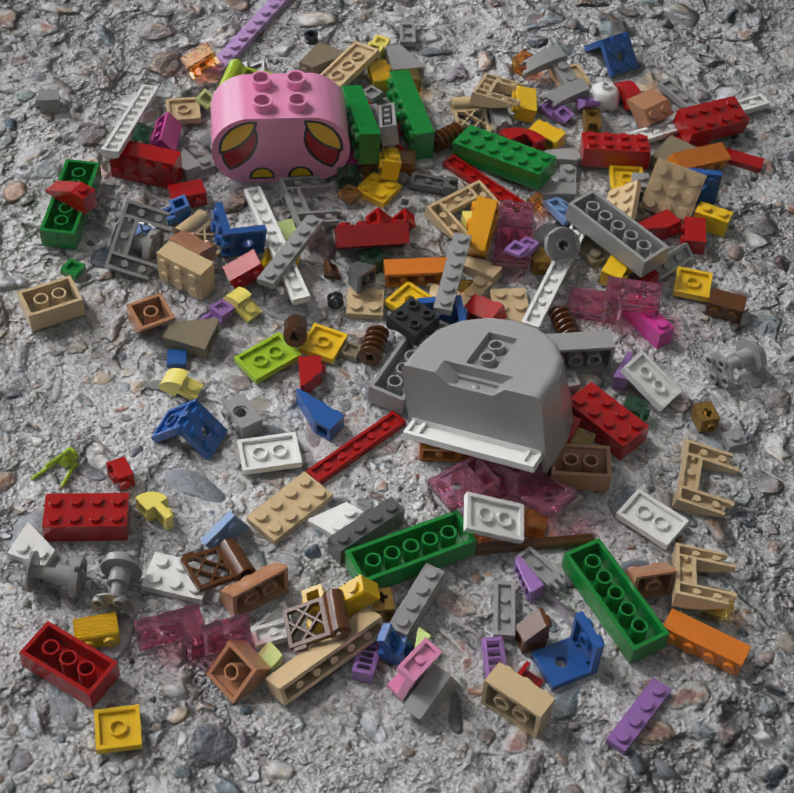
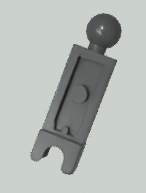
[397,172,459,197]

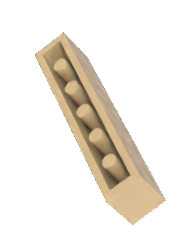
[264,607,384,706]

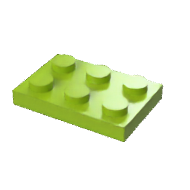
[234,332,302,385]

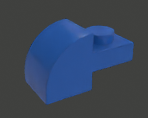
[161,194,191,226]
[377,623,414,666]

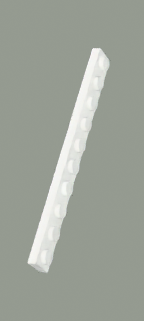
[101,84,158,159]
[626,93,770,143]
[244,186,311,305]
[521,223,586,329]

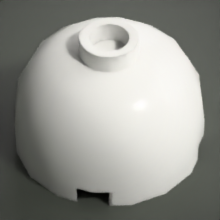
[588,81,620,112]

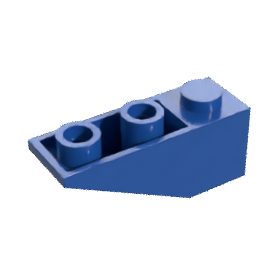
[296,388,344,442]

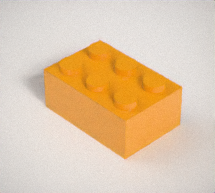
[466,196,500,260]

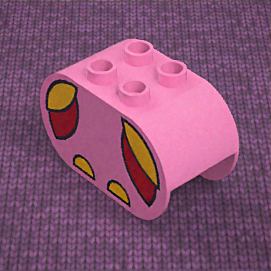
[211,70,350,182]

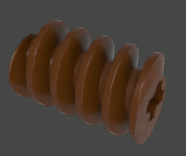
[433,122,464,153]
[548,306,581,333]
[283,314,307,348]
[358,325,390,366]

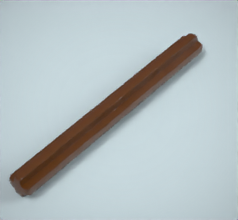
[475,533,594,555]

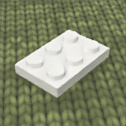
[620,350,682,412]
[237,432,302,475]
[615,488,689,550]
[463,491,524,544]
[141,552,215,604]

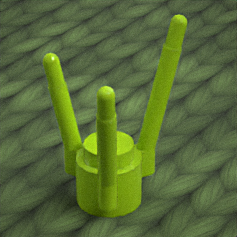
[31,447,79,487]

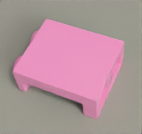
[387,637,442,701]

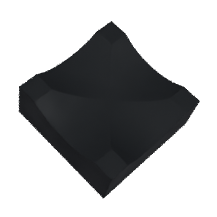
[386,297,440,346]

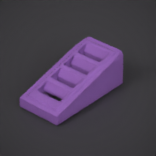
[576,97,601,111]
[611,351,633,391]
[514,555,544,603]
[480,636,506,679]
[351,643,380,684]

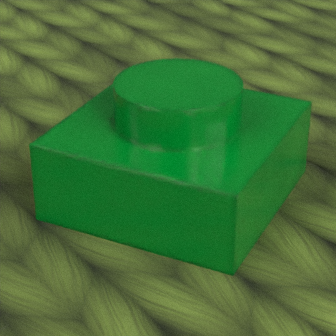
[60,258,86,281]

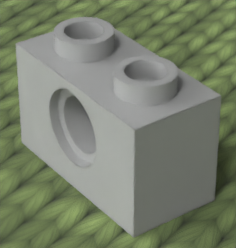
[222,393,263,439]

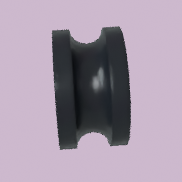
[304,30,318,45]
[327,291,344,309]

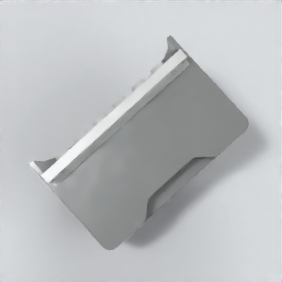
[402,318,573,473]

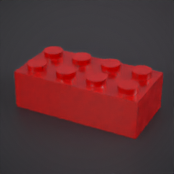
[673,96,750,145]
[579,131,651,170]
[110,140,183,189]
[334,219,410,249]
[570,382,649,461]
[42,493,131,542]
[19,621,120,709]

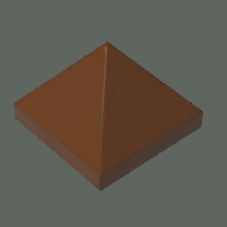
[324,259,342,280]

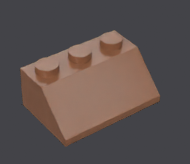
[548,443,612,492]
[220,562,288,621]

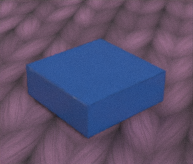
[167,349,187,368]

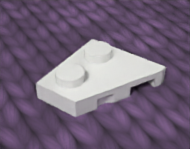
[308,502,363,537]
[7,523,56,567]
[250,601,297,650]

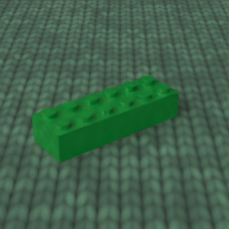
[386,69,435,160]
[342,85,381,165]
[452,125,556,191]
[39,159,102,249]
[345,510,476,588]
[561,538,670,664]

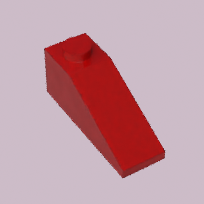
[45,181,97,215]
[639,209,681,240]

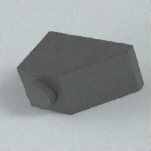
[347,261,376,293]

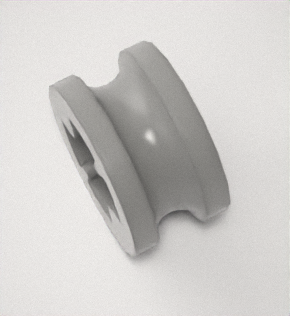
[397,197,413,212]

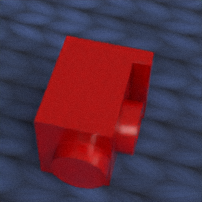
[106,456,135,491]

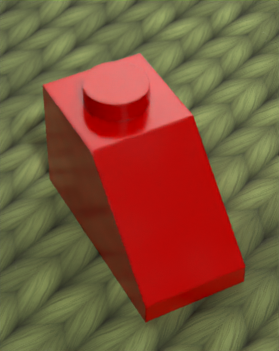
[298,355,326,393]

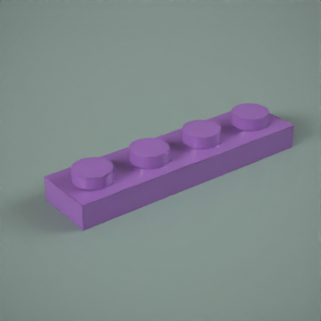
[605,677,672,755]

